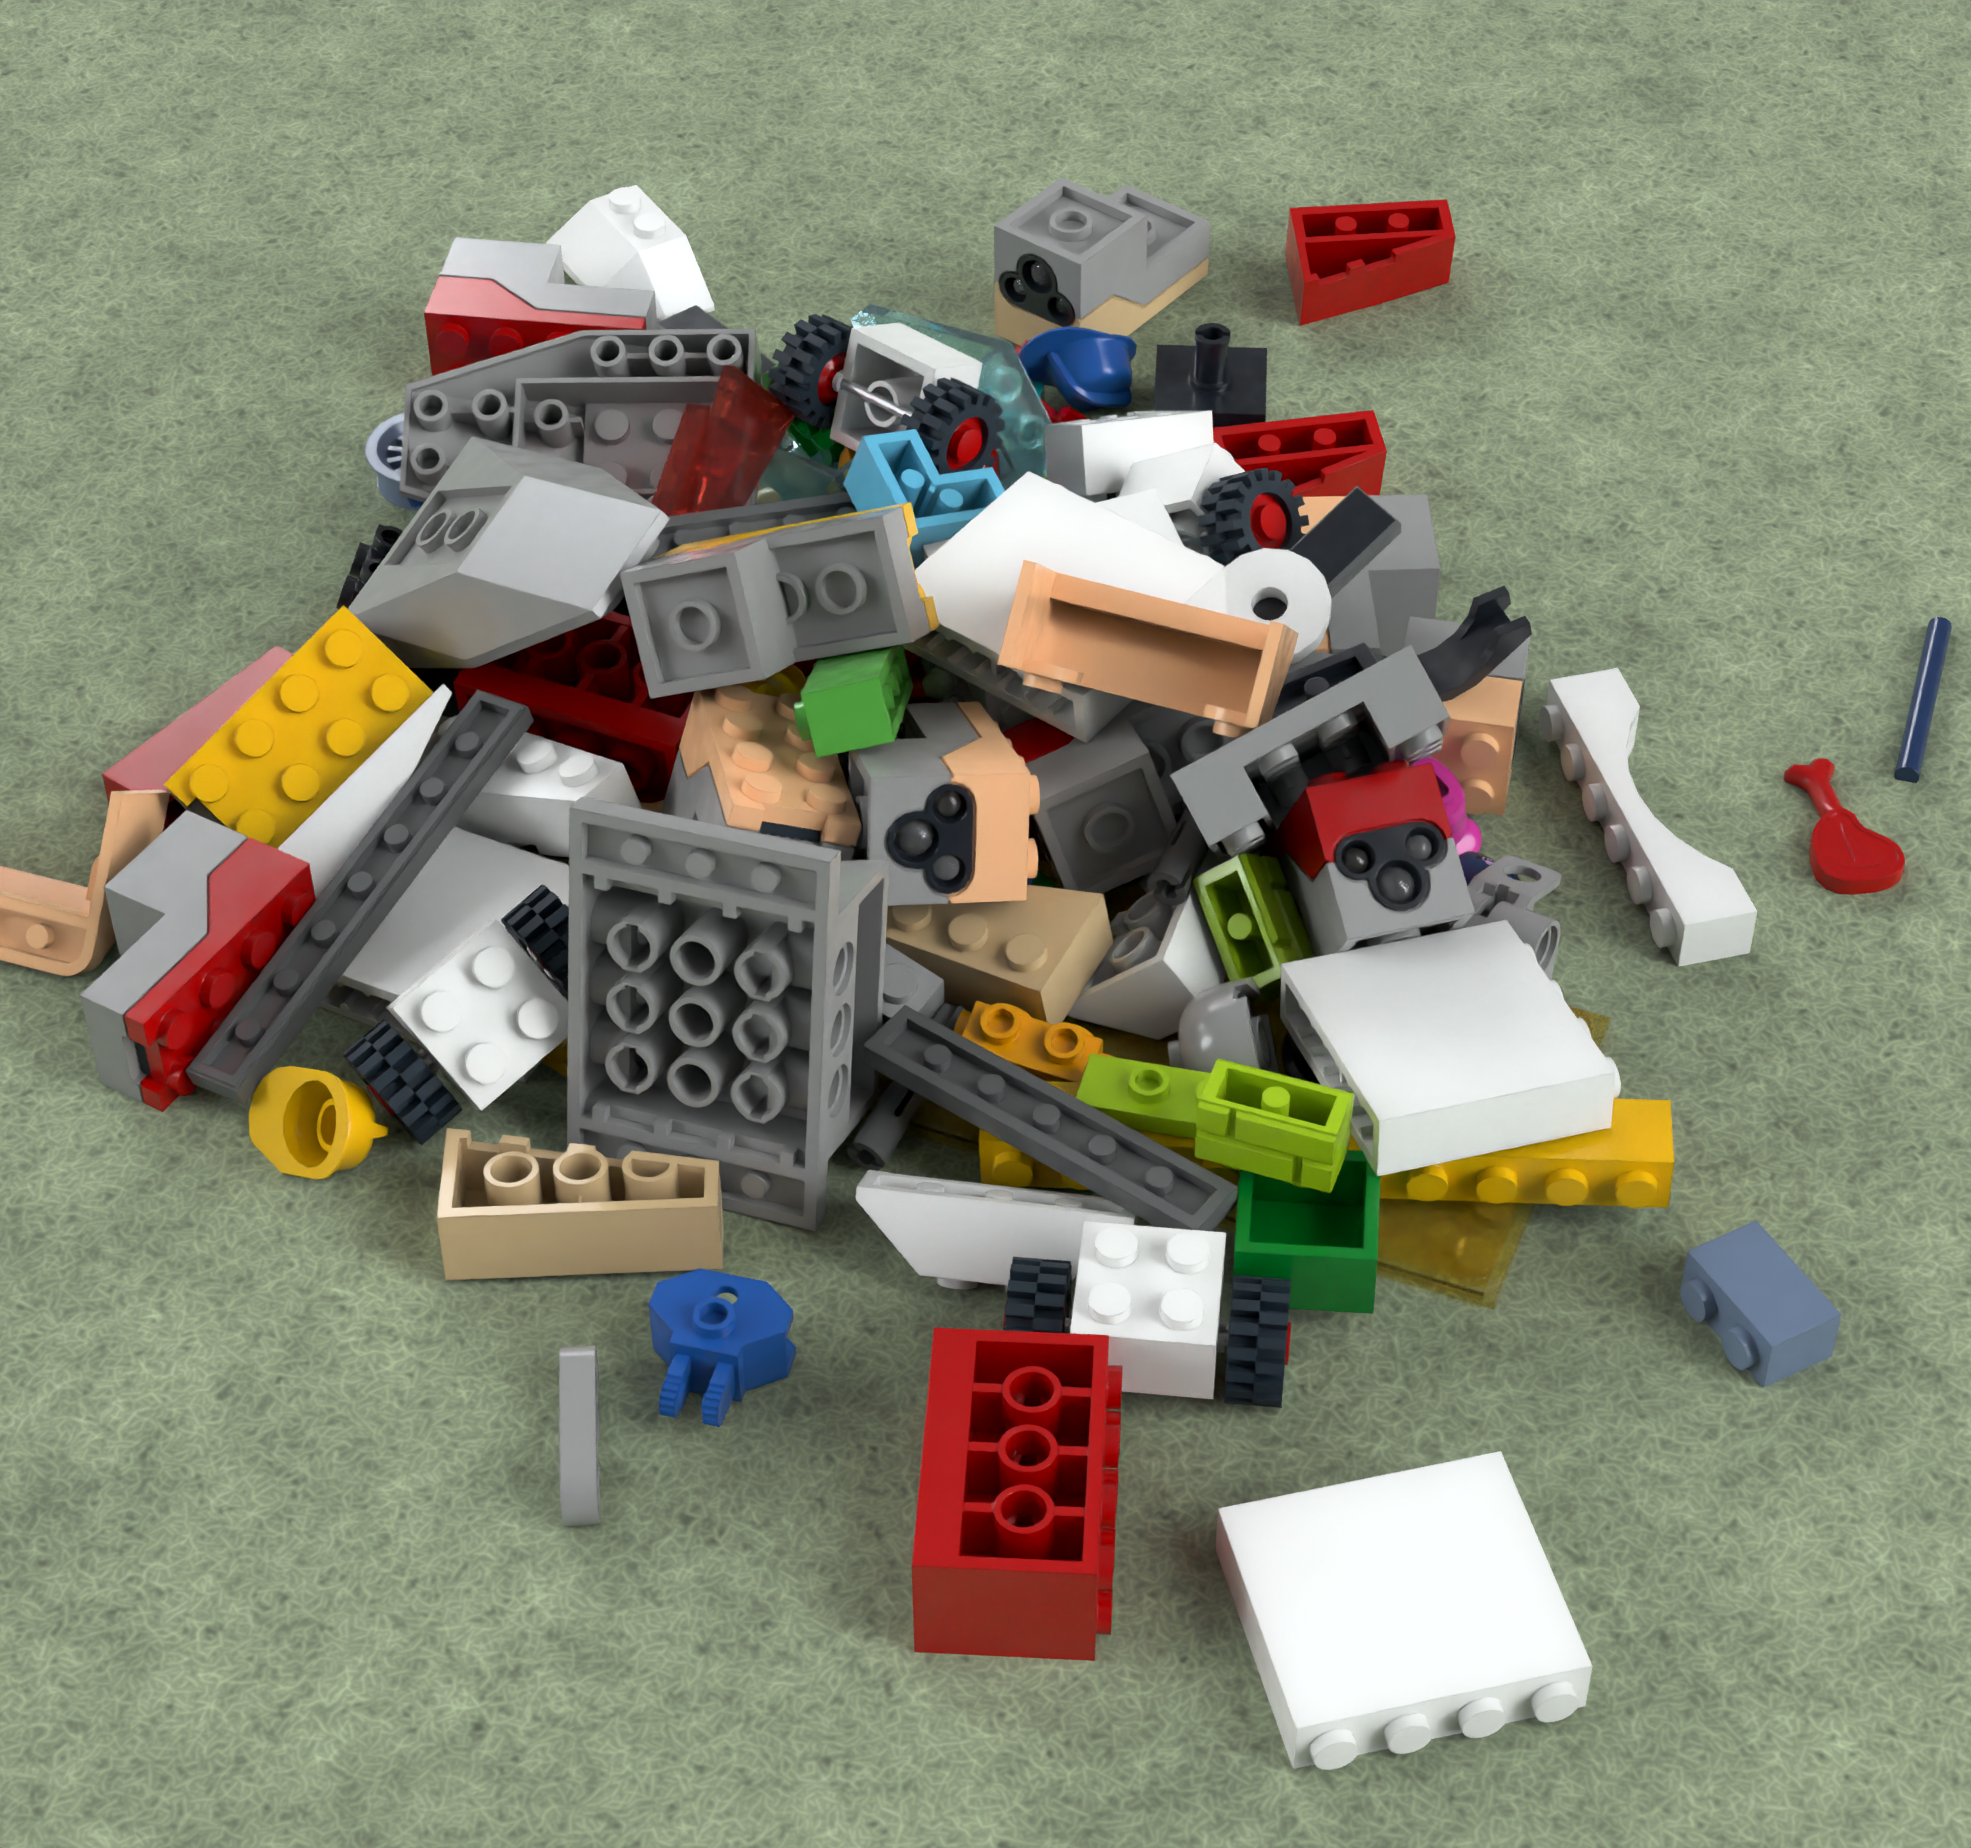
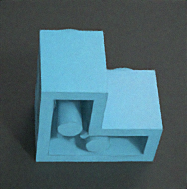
[843,429,1005,569]

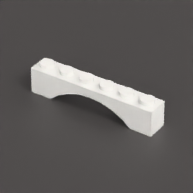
[1539,668,1757,967]

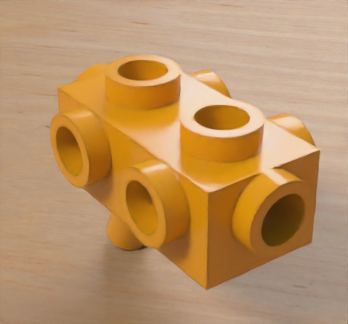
[954,1001,1115,1082]

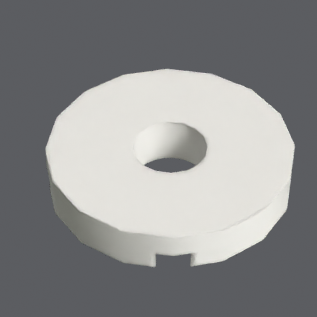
[1225,548,1332,664]

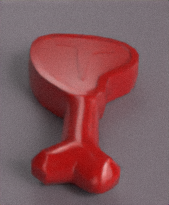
[1784,758,1905,895]

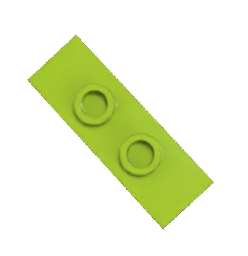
[1076,1053,1211,1139]

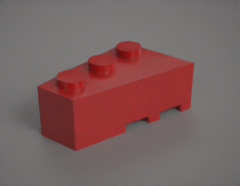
[1285,199,1456,326]
[1213,410,1387,497]

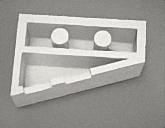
[1044,411,1214,503]

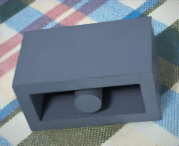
[1680,1220,1841,1388]

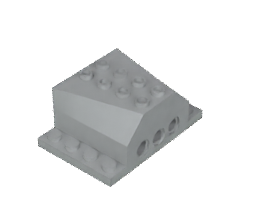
[567,797,890,1231]

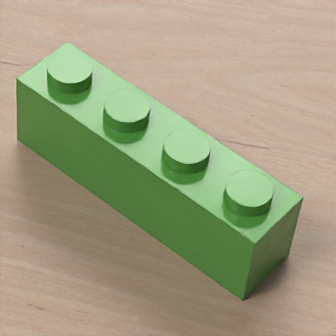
[794,644,913,758]

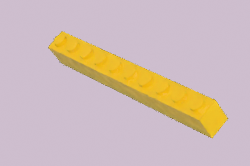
[979,1081,1674,1208]

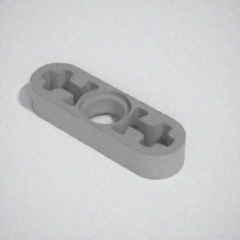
[559,1345,601,1527]

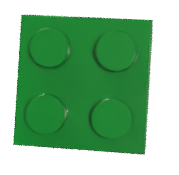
[1233,1150,1380,1314]

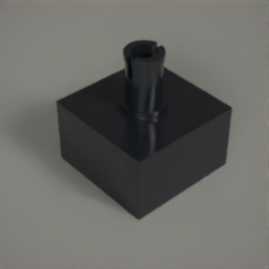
[1153,323,1267,428]

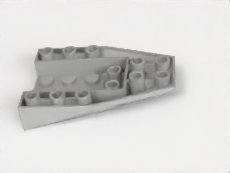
[399,329,762,516]
[348,436,670,668]
[1170,645,1450,858]

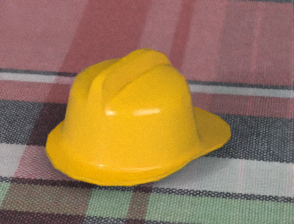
[249,1066,388,1180]

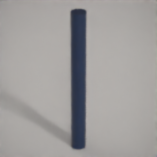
[1894,617,1952,783]

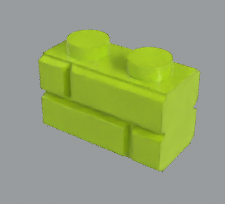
[1192,853,1313,1003]
[1194,1058,1354,1193]

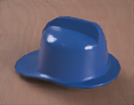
[1017,326,1137,411]

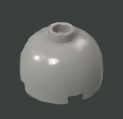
[1168,977,1280,1074]

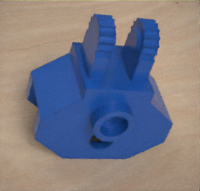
[648,1268,796,1427]

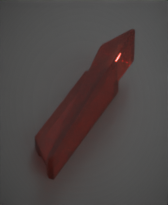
[651,365,794,516]

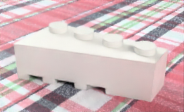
[413,715,642,857]

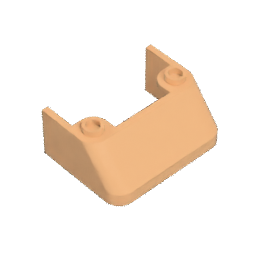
[997,560,1299,739]
[0,790,170,976]

